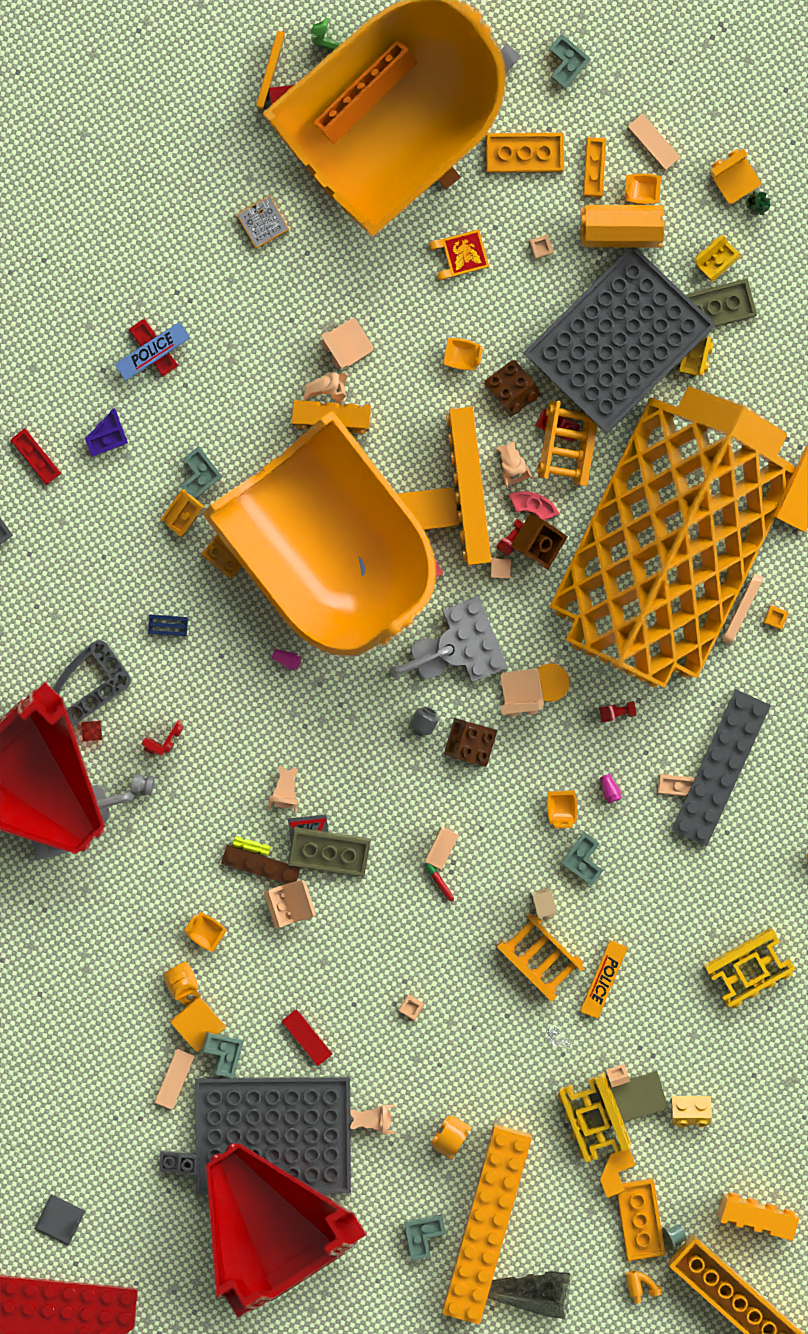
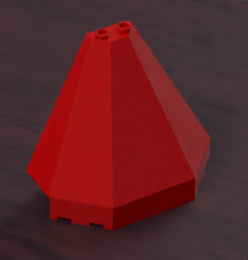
[0,682,105,854]
[206,1143,367,1318]

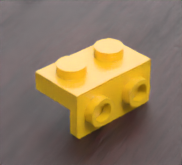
[694,234,741,282]
[679,337,714,377]
[671,1096,712,1127]

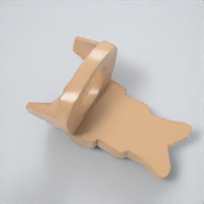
[304,372,348,403]
[497,441,533,488]
[268,766,298,814]
[350,1105,396,1134]

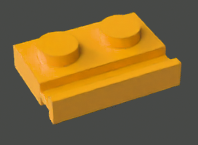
[160,489,205,537]

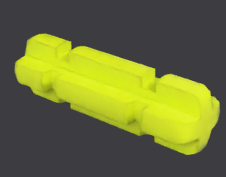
[233,836,271,856]

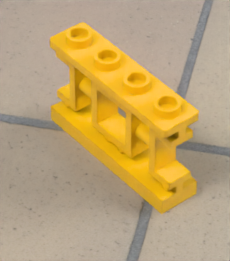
[704,927,796,1008]
[558,1072,632,1163]

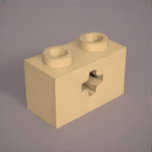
[531,887,557,920]

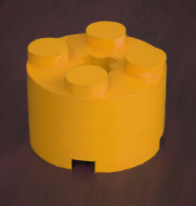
[430,1115,472,1160]

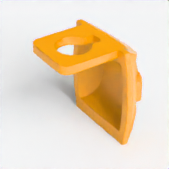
[625,173,662,204]
[443,338,483,370]
[547,790,577,828]
[184,912,227,952]
[163,961,201,1006]

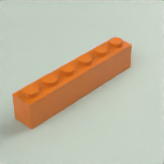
[313,40,418,144]

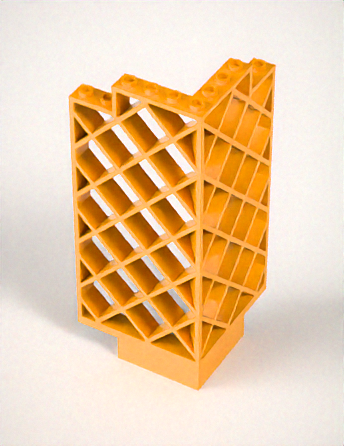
[549,386,796,688]

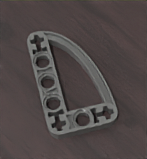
[53,640,131,727]

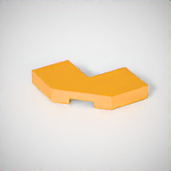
[600,1150,636,1198]

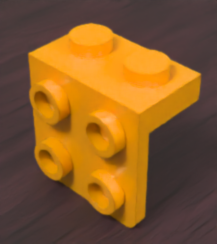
[709,149,761,204]

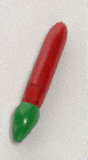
[425,863,454,902]

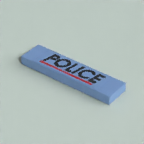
[115,322,191,381]

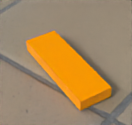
[583,137,606,197]

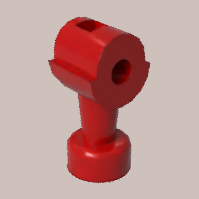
[496,519,524,557]
[599,701,637,723]

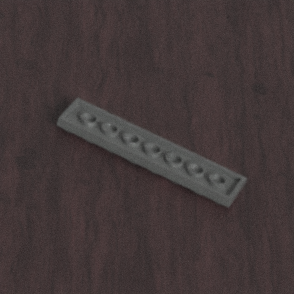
[671,689,771,846]

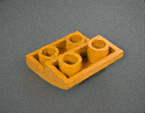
[201,534,242,580]
[170,996,226,1052]

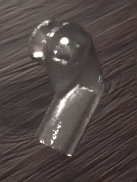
[547,1025,572,1049]

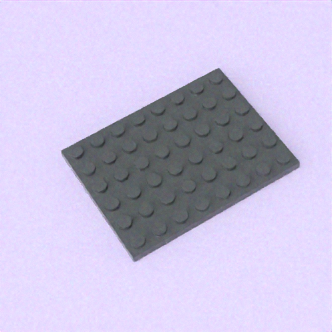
[523,248,716,435]
[195,1076,351,1195]

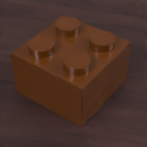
[510,513,568,570]

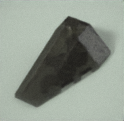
[487,1271,571,1319]

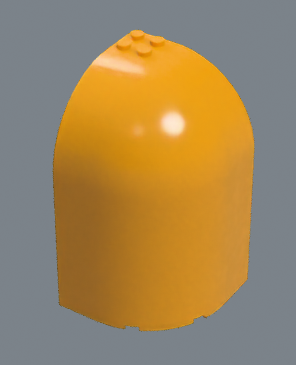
[262,0,506,237]
[201,411,436,656]

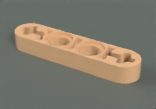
[721,573,763,645]

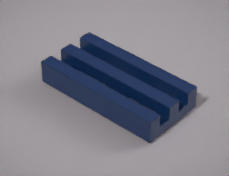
[148,614,188,636]

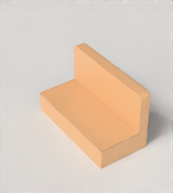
[424,826,459,870]

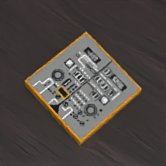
[237,196,289,249]

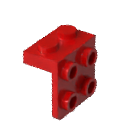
[141,720,184,756]

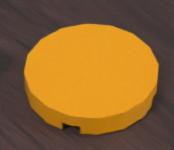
[537,663,570,702]

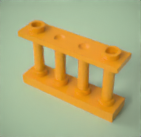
[537,401,597,486]
[496,913,584,1002]

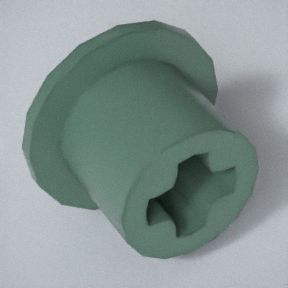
[662,1224,686,1251]

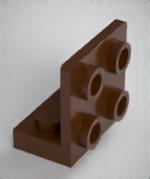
[444,717,497,767]

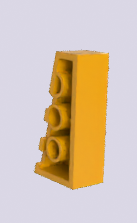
[292,400,371,434]
[717,1192,799,1241]

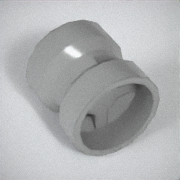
[132,774,155,796]

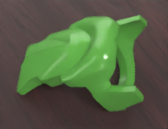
[310,18,342,51]

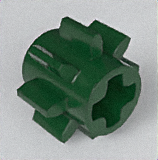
[746,191,770,216]

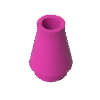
[272,648,302,671]
[600,774,622,804]

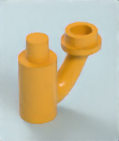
[625,1270,662,1304]

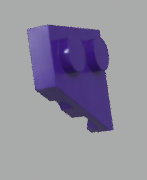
[85,408,129,457]

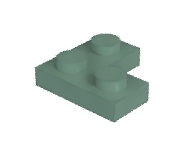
[549,33,591,90]
[180,446,223,499]
[561,832,603,886]
[201,1032,244,1078]
[404,1214,446,1261]

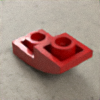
[535,409,581,443]

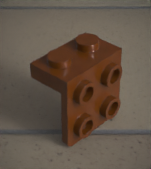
[485,360,541,418]

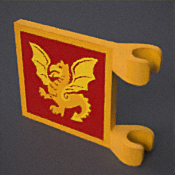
[429,229,489,281]

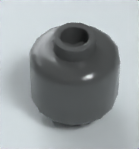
[410,706,439,736]

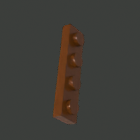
[221,844,301,884]

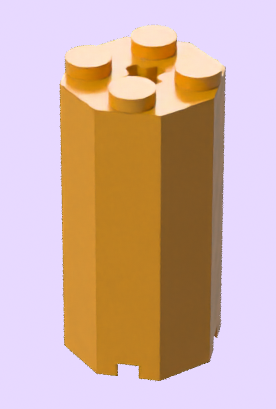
[580,205,664,248]

